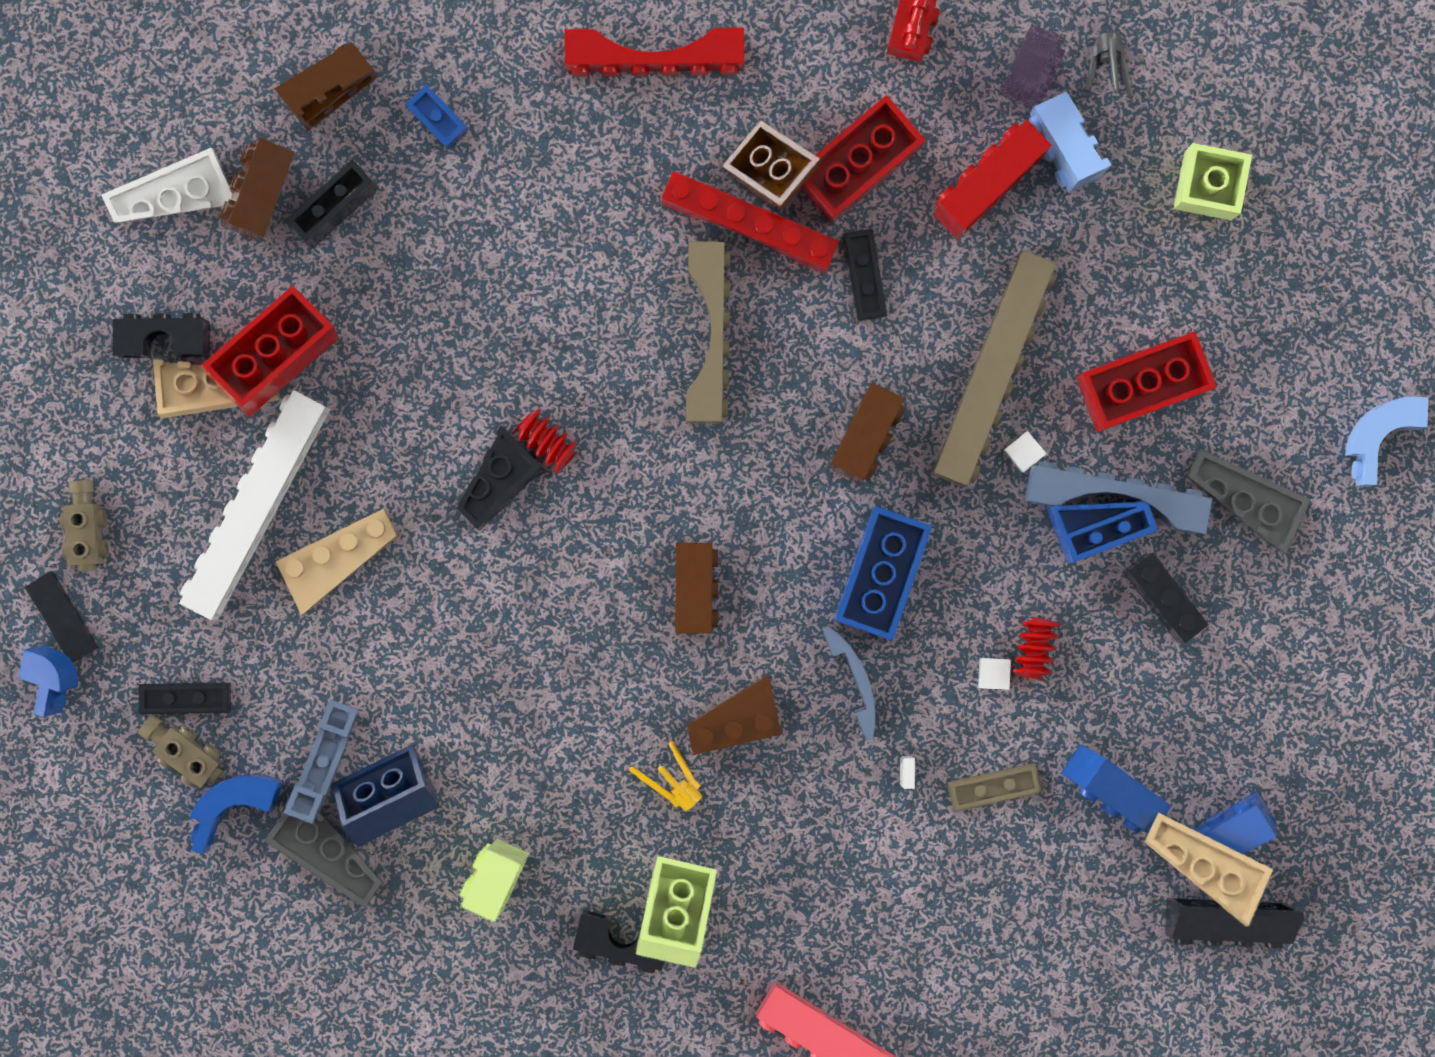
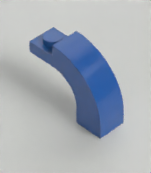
[189,774,284,854]

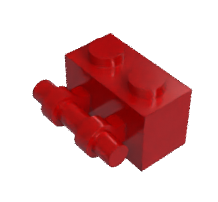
[886,0,940,62]

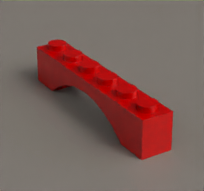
[564,27,744,77]
[661,171,839,274]

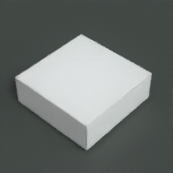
[1003,431,1047,473]
[978,658,1011,690]
[900,756,915,789]

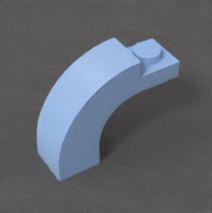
[1345,397,1428,487]

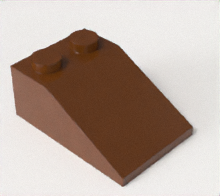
[722,120,822,209]

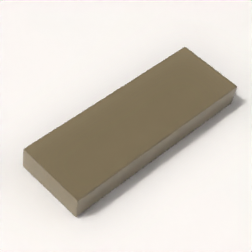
[947,763,1042,812]

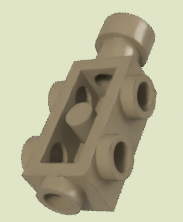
[60,480,109,571]
[138,714,223,788]

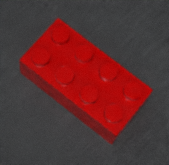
[801,95,926,224]
[933,119,1052,240]
[201,285,339,418]
[1076,331,1217,433]

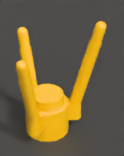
[629,741,702,812]

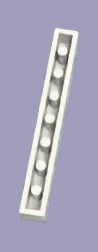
[179,390,331,620]

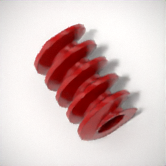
[512,408,578,474]
[1013,617,1061,682]

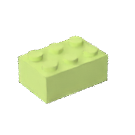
[459,839,530,922]
[636,856,717,968]

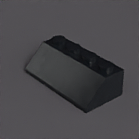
[1165,898,1304,949]

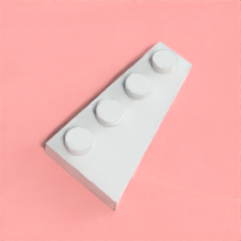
[101,148,233,223]

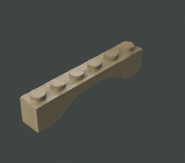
[686,241,730,424]

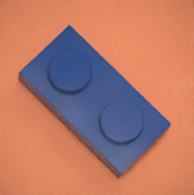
[405,84,469,150]

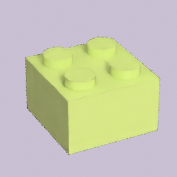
[1173,143,1252,221]

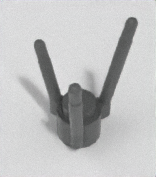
[1085,33,1134,99]

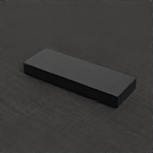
[843,228,887,322]
[25,571,99,663]
[139,682,231,714]

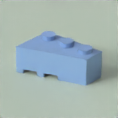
[1029,91,1111,193]

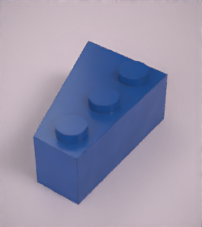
[1046,502,1158,563]
[1061,744,1172,834]
[1190,790,1277,854]

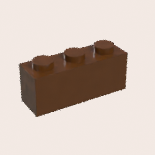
[675,542,718,633]

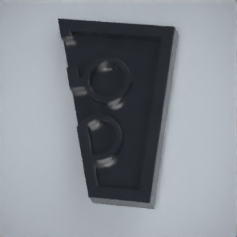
[457,425,543,531]

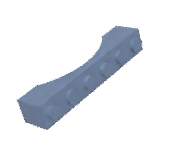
[1024,461,1213,535]

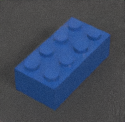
[833,506,932,641]

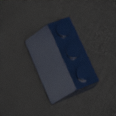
[332,744,440,847]

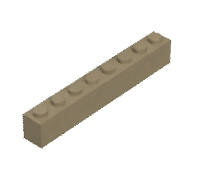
[932,250,1058,487]

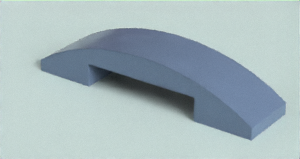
[821,626,875,741]
[284,699,359,824]

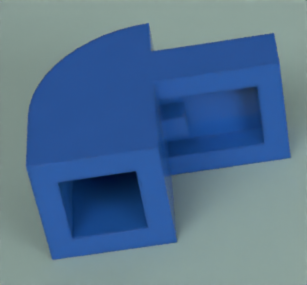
[19,645,78,717]

